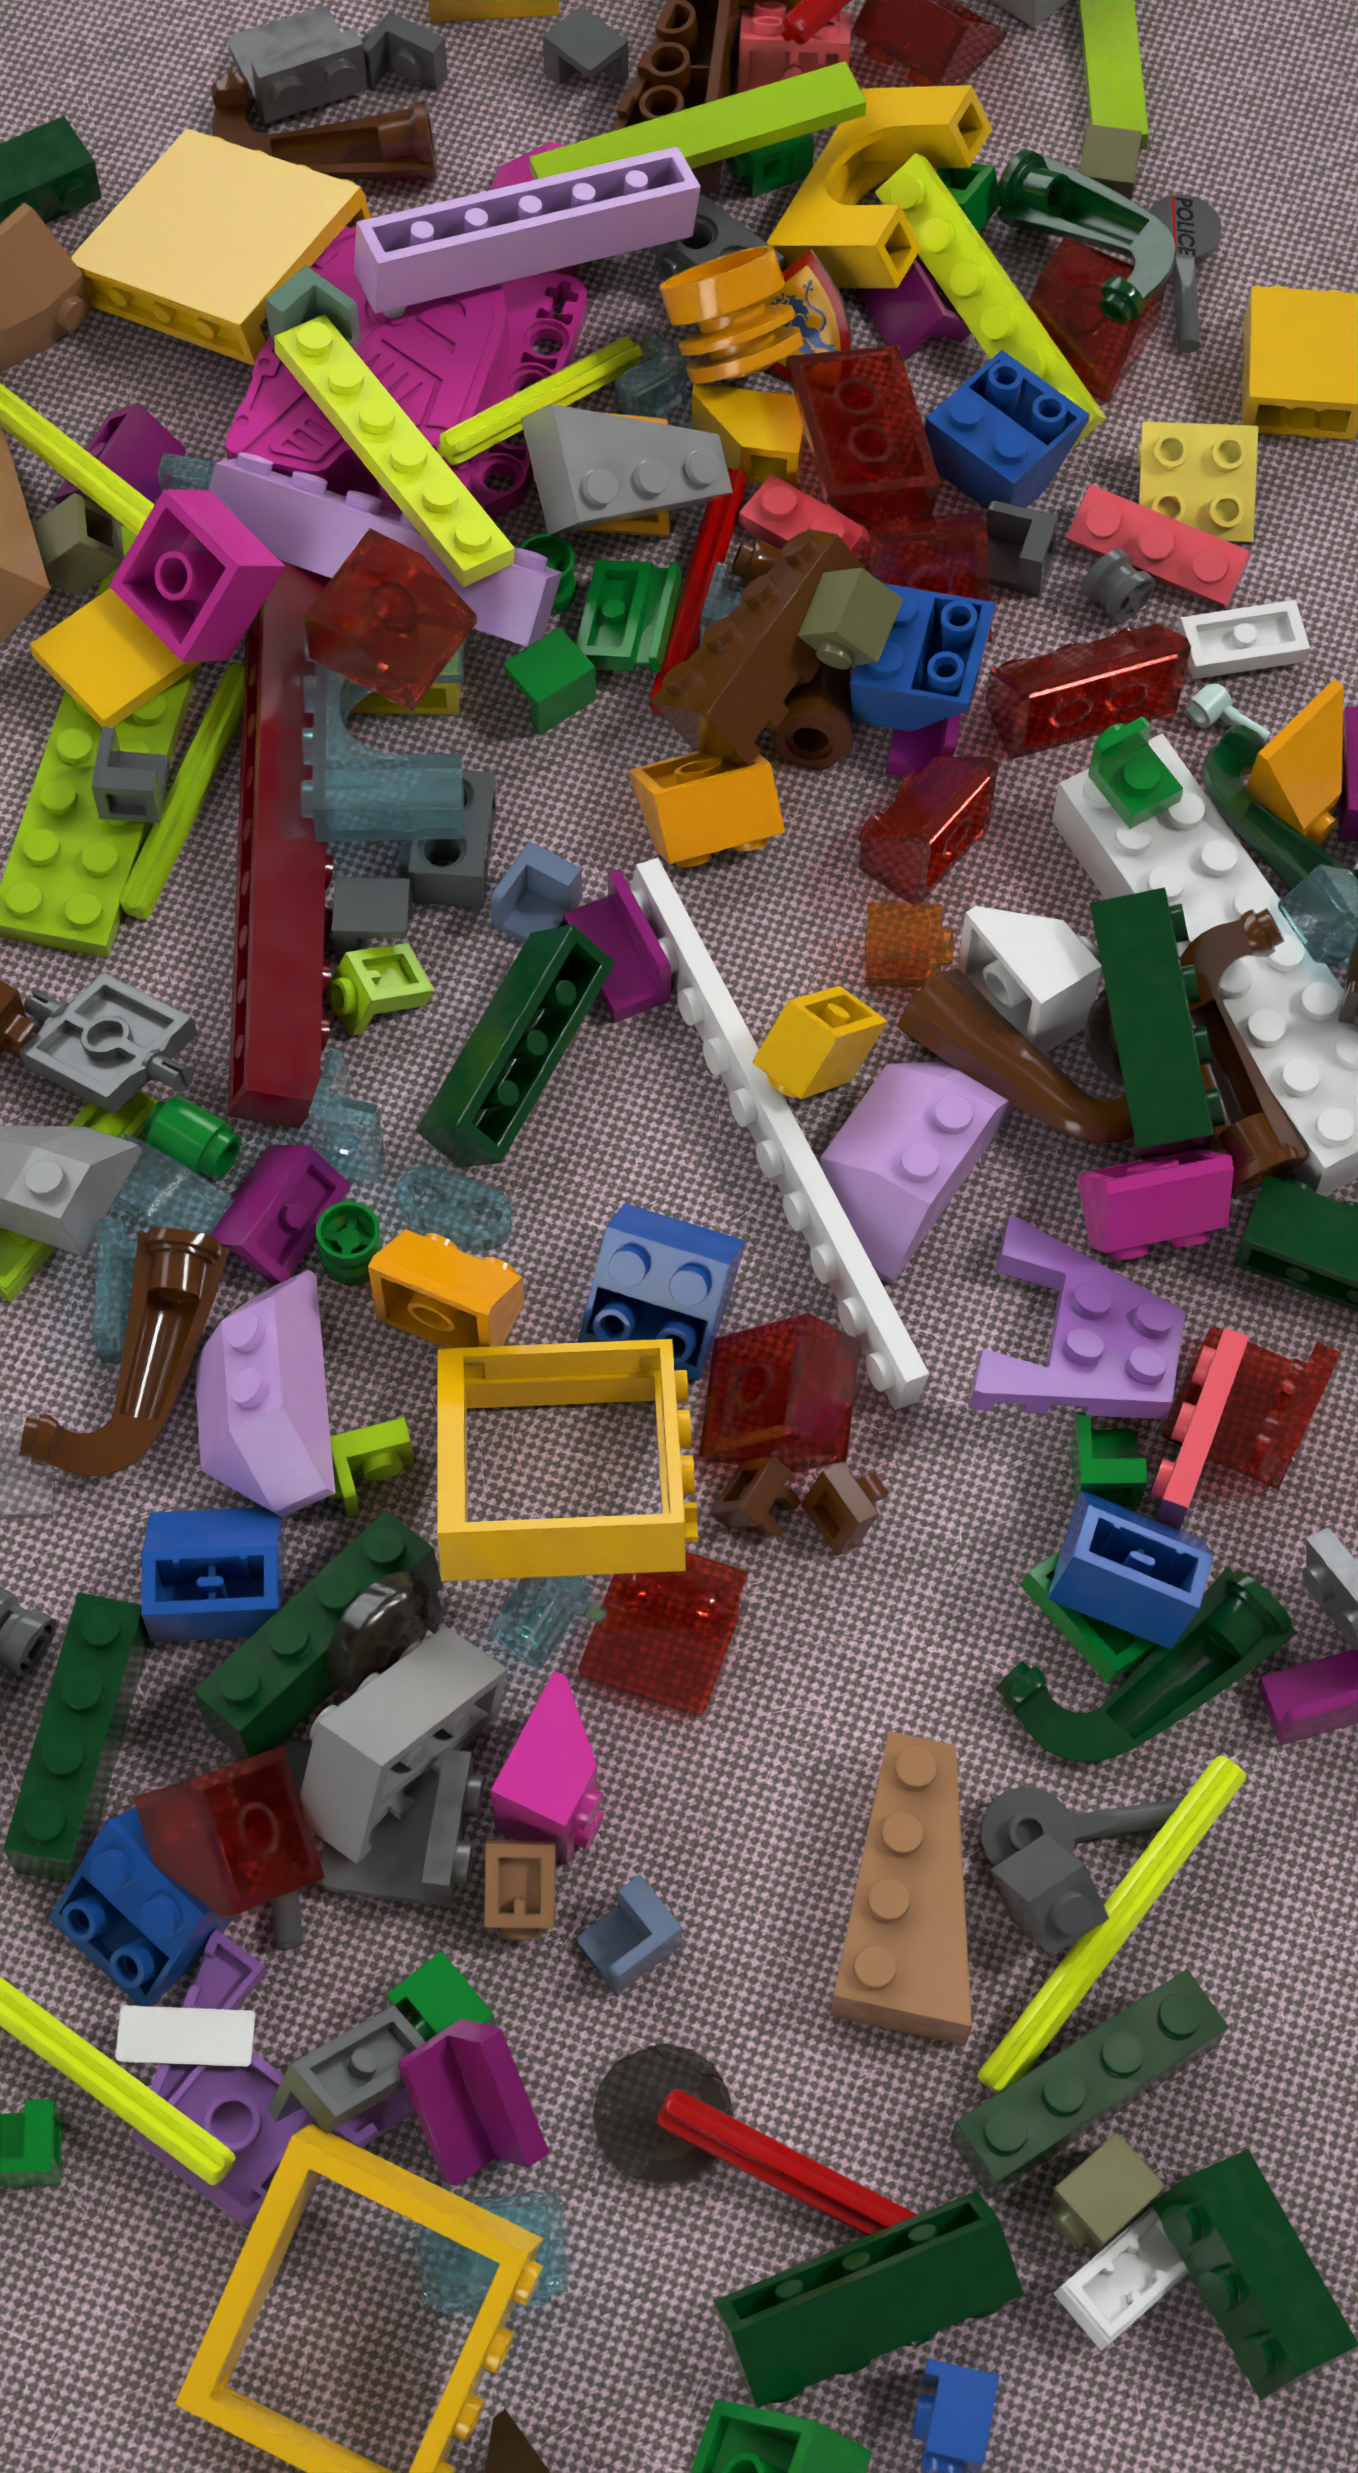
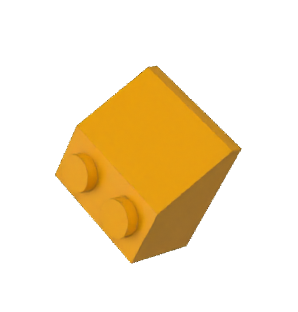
[628,751,785,867]
[368,1229,525,1348]

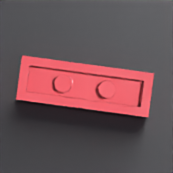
[1066,484,1251,609]
[1150,1328,1249,1530]

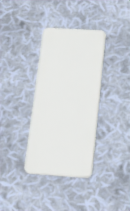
[116,2006,255,2067]

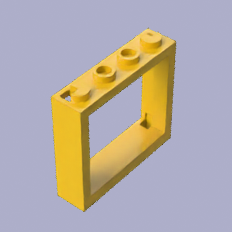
[437,1339,698,1581]
[175,2123,544,2473]

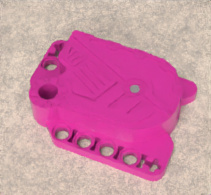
[225,226,587,565]

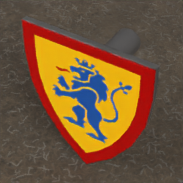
[764,249,852,393]

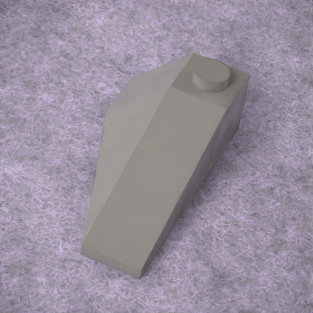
[0,1125,142,1256]

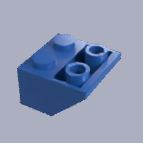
[921,350,1090,510]
[850,583,995,732]
[577,1203,746,1381]
[1047,1490,1213,1650]
[142,1507,284,1642]
[48,1796,252,2007]

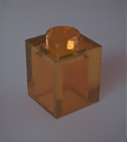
[864,903,954,988]

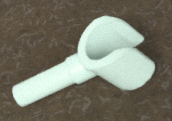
[1186,684,1271,741]

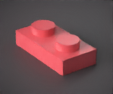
[738,474,868,556]

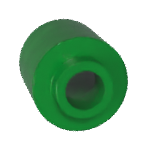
[143,1095,242,1181]

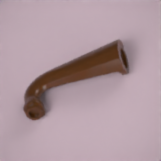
[211,72,438,179]
[731,538,853,769]
[1180,908,1309,1197]
[897,968,1134,1143]
[19,1227,230,1476]

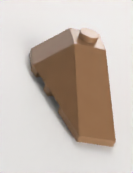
[0,203,91,373]

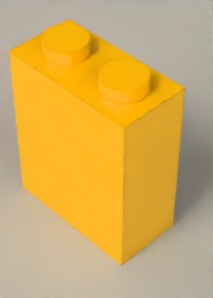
[1241,286,1358,440]

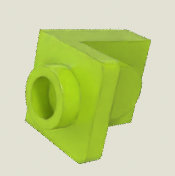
[327,943,435,1036]
[328,1417,414,1517]

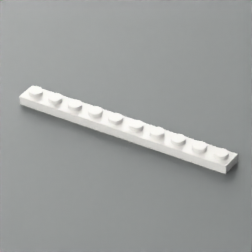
[631,858,929,1410]

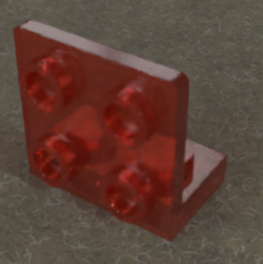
[1161,1327,1341,1491]
[578,1551,748,1717]

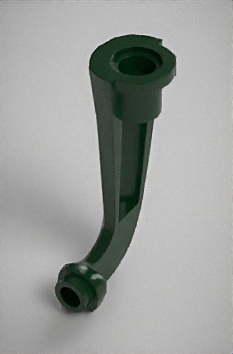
[997,149,1176,325]
[1201,725,1358,951]
[996,1567,1298,1762]

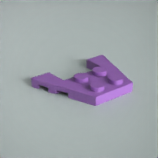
[968,1216,1186,1419]
[132,1929,415,2228]

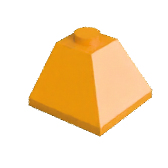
[1246,679,1344,846]

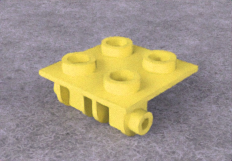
[1137,421,1258,543]

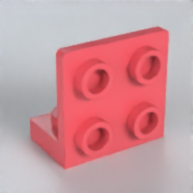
[737,1,851,94]

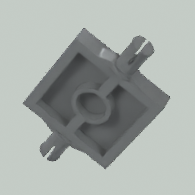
[19,972,198,1115]

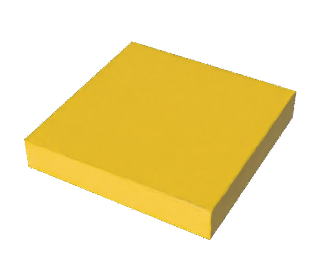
[29,587,200,727]

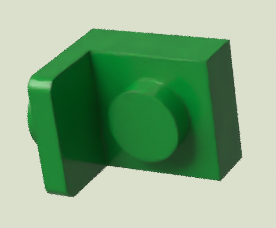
[1088,716,1184,829]

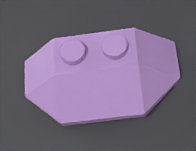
[819,1061,1016,1285]
[194,1269,335,1517]

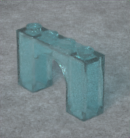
[301,598,464,841]

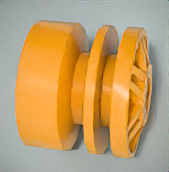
[659,245,804,384]

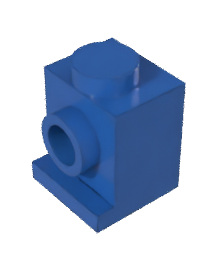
[911,2359,1000,2473]

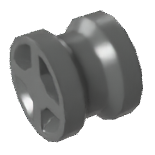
[1081,548,1156,624]

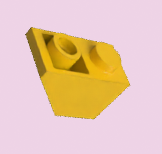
[691,383,808,488]

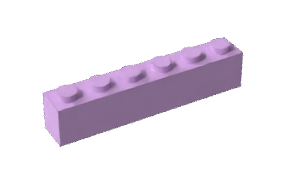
[354,146,701,313]
[209,452,562,647]

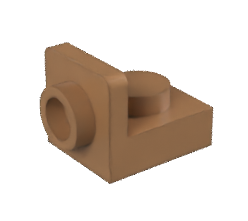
[484,1840,556,1940]

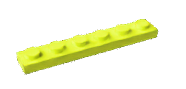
[875,153,1107,449]
[274,314,515,587]

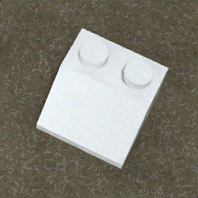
[958,906,1102,1054]

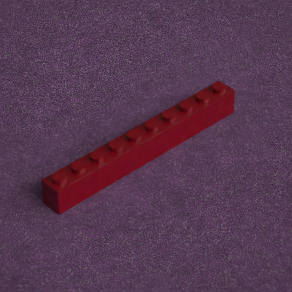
[227,562,340,1129]

